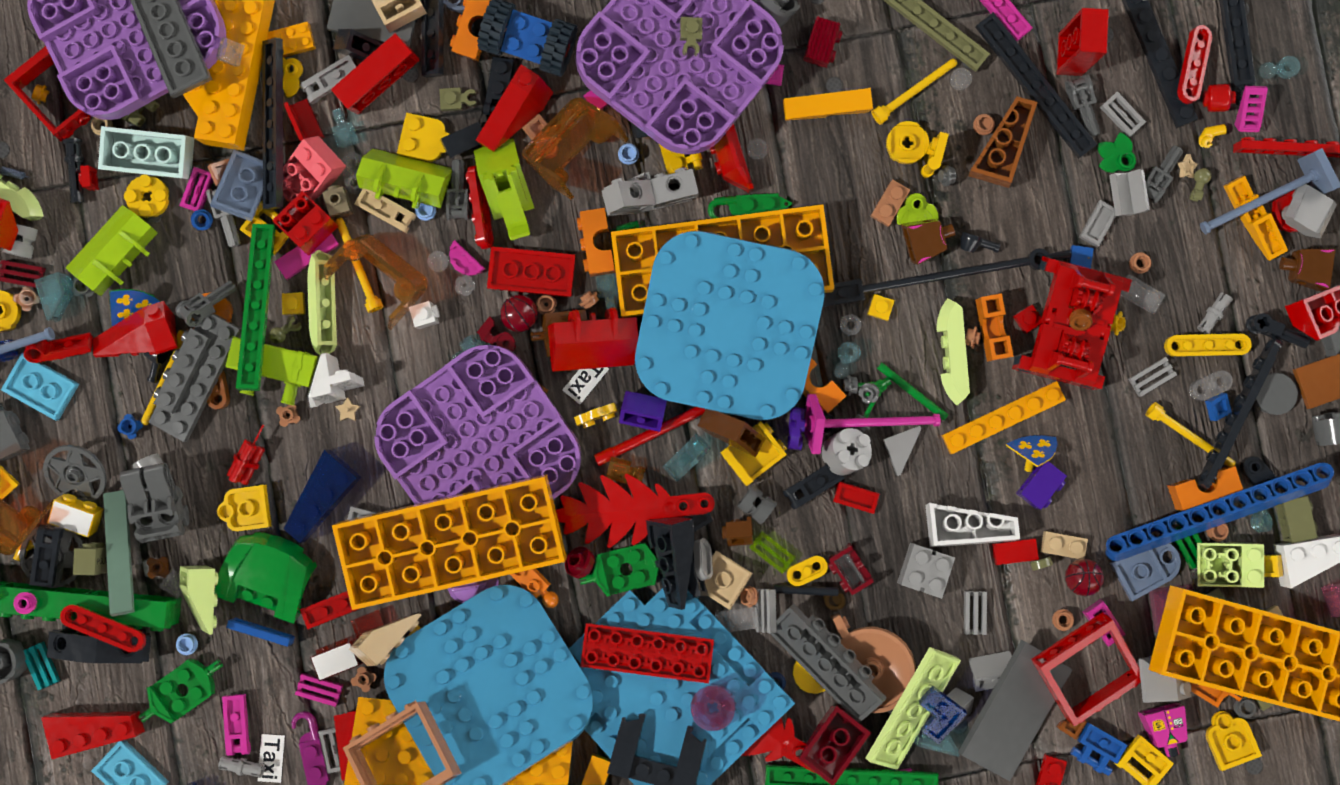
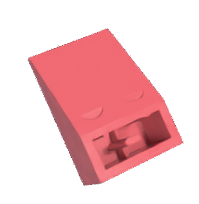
[283,136,346,203]

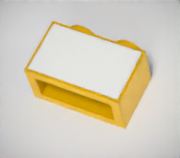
[47,494,104,537]

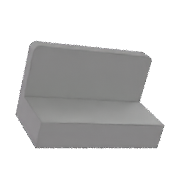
[1109,169,1150,216]
[969,651,1012,692]

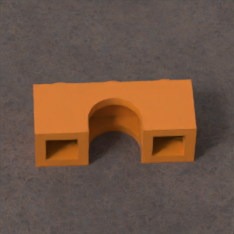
[450,0,490,61]
[577,208,615,277]
[975,293,1014,362]
[802,358,846,413]
[1167,466,1243,511]

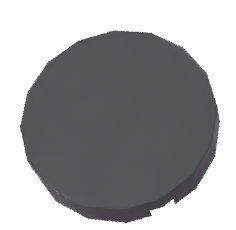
[1255,373,1298,415]

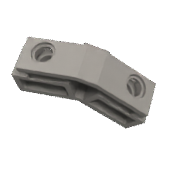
[602,167,699,216]

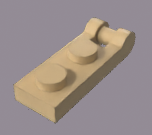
[354,189,416,234]

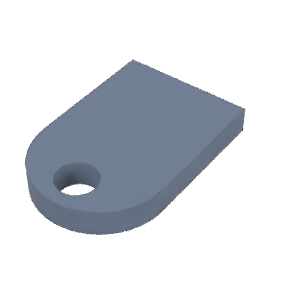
[1110,544,1181,601]

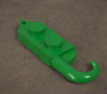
[708,193,792,219]

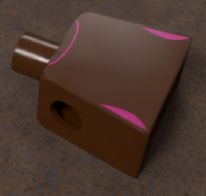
[901,219,955,265]
[1279,249,1336,291]

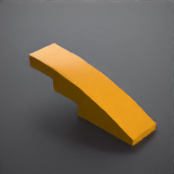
[1223,176,1288,261]

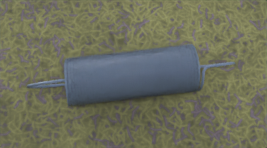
[0,166,30,180]

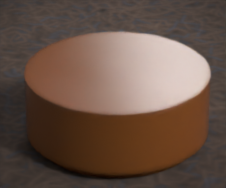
[1069,309,1092,331]

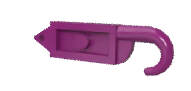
[291,711,331,785]

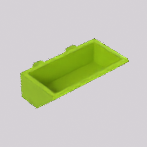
[356,148,452,209]
[66,205,158,296]

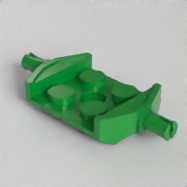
[579,543,658,597]
[139,658,223,723]

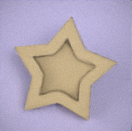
[1177,154,1198,178]
[335,397,361,421]

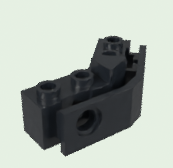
[47,625,151,663]

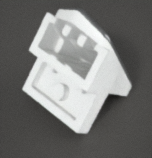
[307,353,364,408]

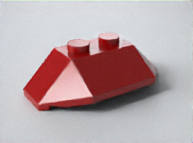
[709,123,754,193]

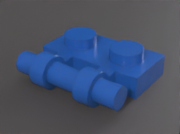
[1070,722,1127,776]

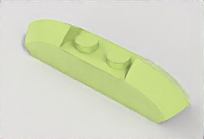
[0,174,44,221]
[307,250,337,355]
[937,298,970,405]

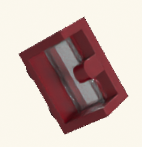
[827,543,874,596]

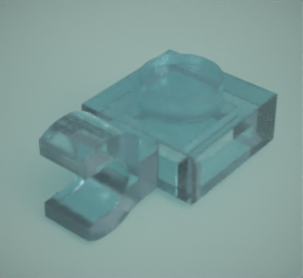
[331,108,359,149]
[595,273,618,309]

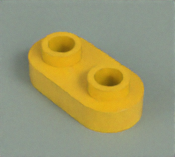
[786,555,828,586]

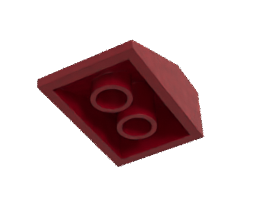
[798,706,871,785]

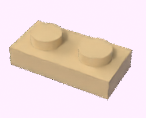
[1040,531,1088,559]

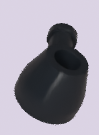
[961,232,1001,253]
[144,351,169,383]

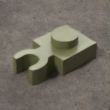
[680,17,702,56]
[439,88,477,111]

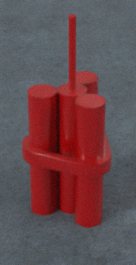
[227,424,265,485]

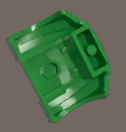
[214,532,317,624]

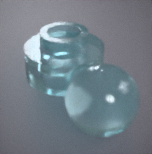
[1259,56,1300,79]
[833,342,861,379]
[1250,495,1273,533]

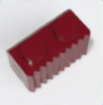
[803,16,843,68]

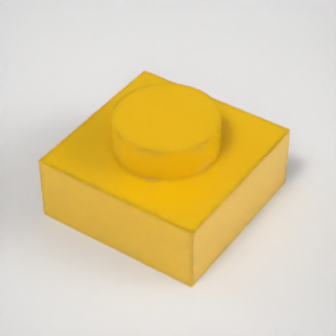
[282,292,306,315]
[867,294,895,321]
[1264,555,1283,577]

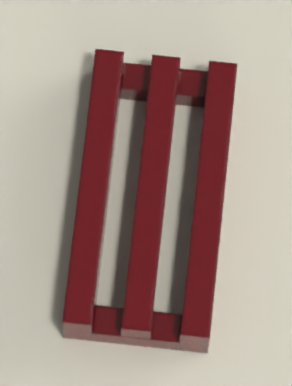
[0,260,46,289]

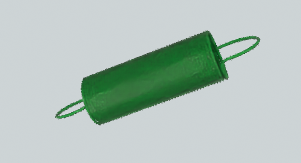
[611,220,645,231]

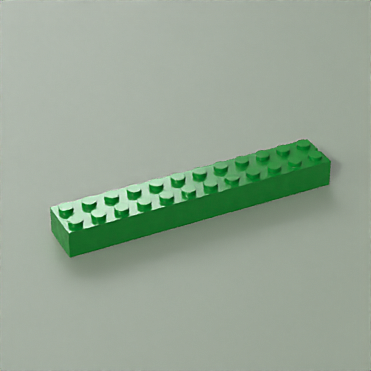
[0,581,182,631]

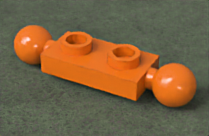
[510,568,559,608]

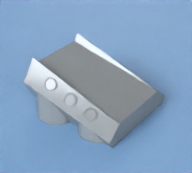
[1281,184,1337,238]

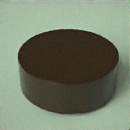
[824,590,846,611]

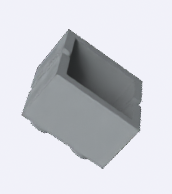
[897,543,955,599]

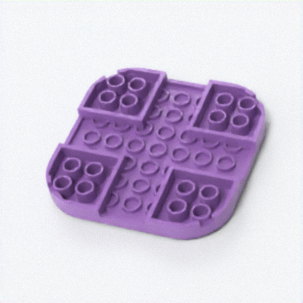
[27,0,226,120]
[576,0,784,154]
[374,345,581,504]

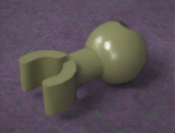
[1189,168,1211,202]
[269,315,302,344]

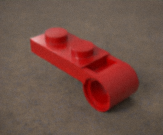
[24,332,93,363]

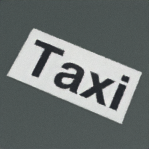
[563,367,609,404]
[258,734,285,783]

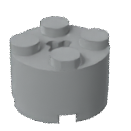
[822,428,872,476]

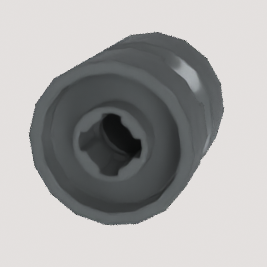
[737,485,777,525]

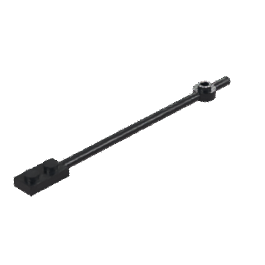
[823,248,1071,307]

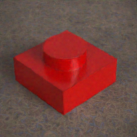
[78,165,99,191]
[1013,305,1042,334]

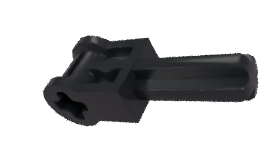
[1245,313,1310,348]

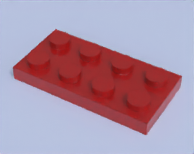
[487,246,576,297]

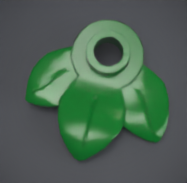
[1098,132,1136,173]

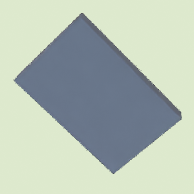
[210,150,263,222]

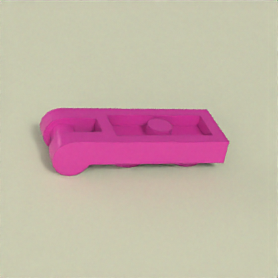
[222,694,251,756]

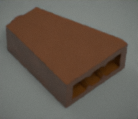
[697,409,765,457]

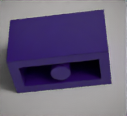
[619,391,667,432]
[1016,461,1067,510]

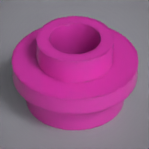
[13,592,37,614]

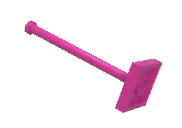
[804,394,941,454]

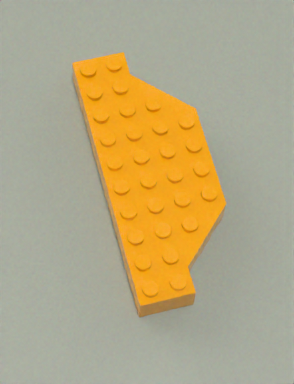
[183,0,275,151]

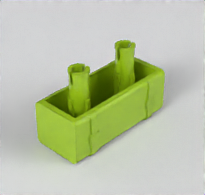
[226,336,319,405]

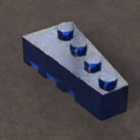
[284,450,362,543]

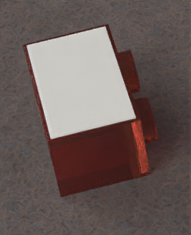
[310,638,363,681]

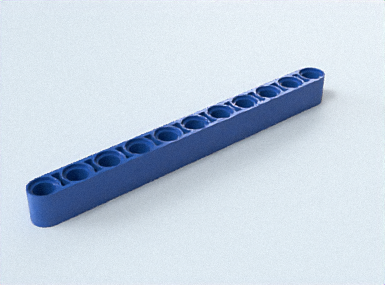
[1105,463,1334,561]

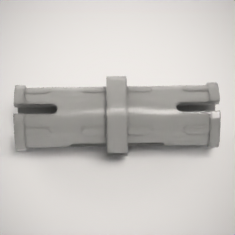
[1197,292,1233,334]
[218,756,265,778]

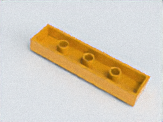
[262,22,316,63]

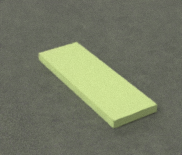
[866,647,961,770]

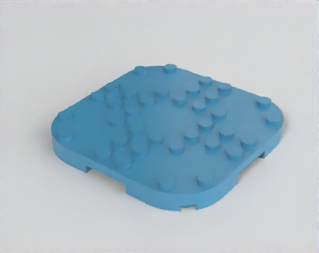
[635,231,824,420]
[384,585,593,785]

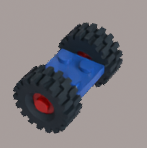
[477,0,578,77]

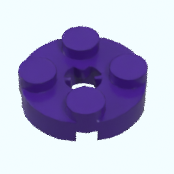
[788,407,805,450]

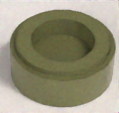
[1030,557,1053,571]

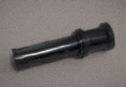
[63,138,85,204]

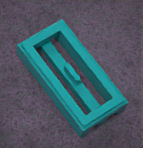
[23,642,61,690]

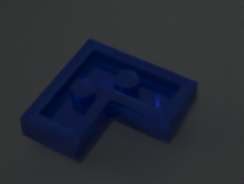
[919,686,967,745]

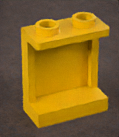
[720,421,787,486]

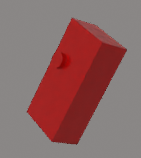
[1057,8,1109,76]
[331,33,420,115]

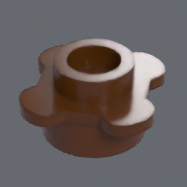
[147,556,169,579]

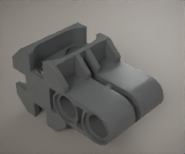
[120,463,190,543]

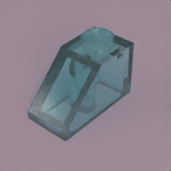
[34,272,73,322]
[663,433,712,482]

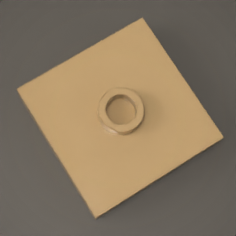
[705,551,753,610]

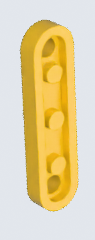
[1164,334,1252,357]

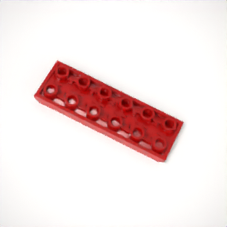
[580,623,714,684]

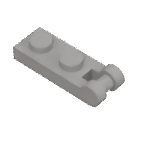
[300,55,356,104]

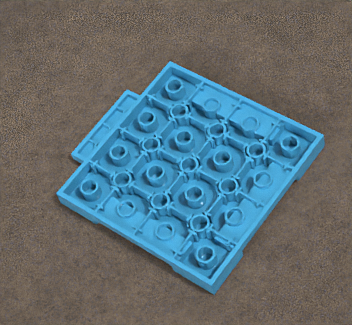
[569,588,795,785]

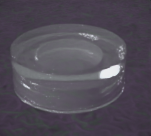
[950,68,972,90]

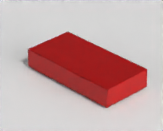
[833,482,880,514]
[992,538,1039,565]

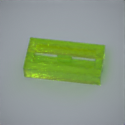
[749,531,796,574]

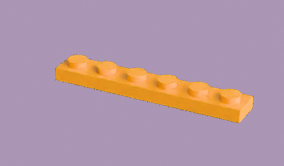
[941,381,1066,454]

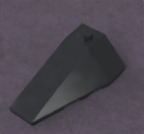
[646,517,695,610]

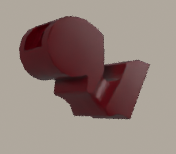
[476,316,516,352]

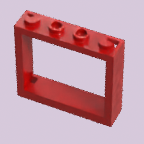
[4,46,92,141]
[1031,612,1141,727]

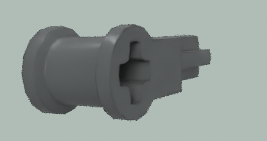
[1065,74,1100,137]
[1145,145,1183,204]
[446,159,470,221]
[175,281,237,327]

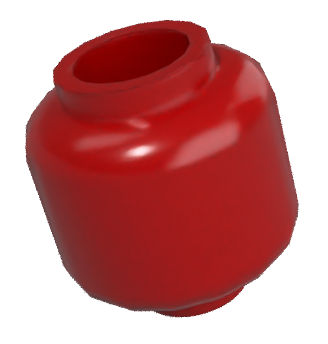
[1203,84,1236,112]

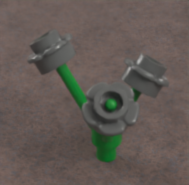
[843,375,891,433]

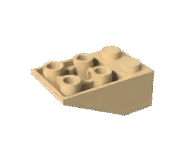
[372,0,427,33]
[349,613,421,666]

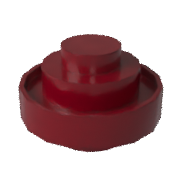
[565,546,594,579]

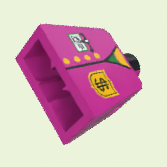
[1138,702,1188,757]

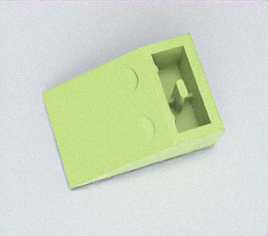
[1197,542,1264,588]
[179,565,218,635]

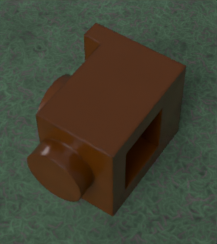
[722,517,753,546]

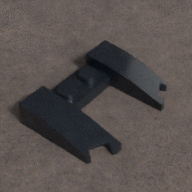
[607,713,707,785]

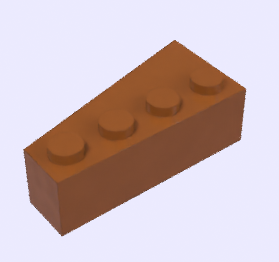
[968,96,1038,188]

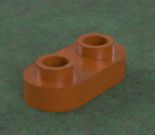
[207,371,230,409]

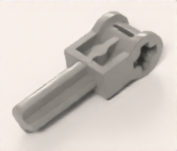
[206,189,241,247]

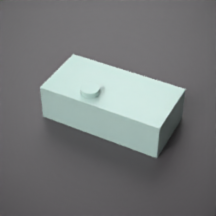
[98,126,194,179]

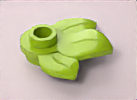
[897,193,938,225]

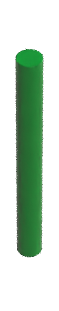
[877,362,949,421]

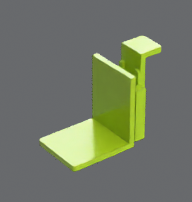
[474,138,534,240]

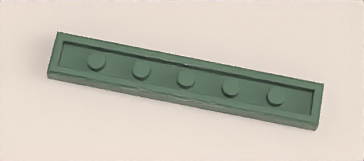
[103,490,135,617]

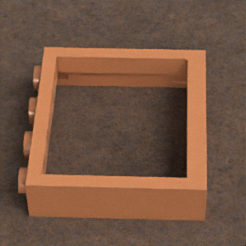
[343,700,462,785]

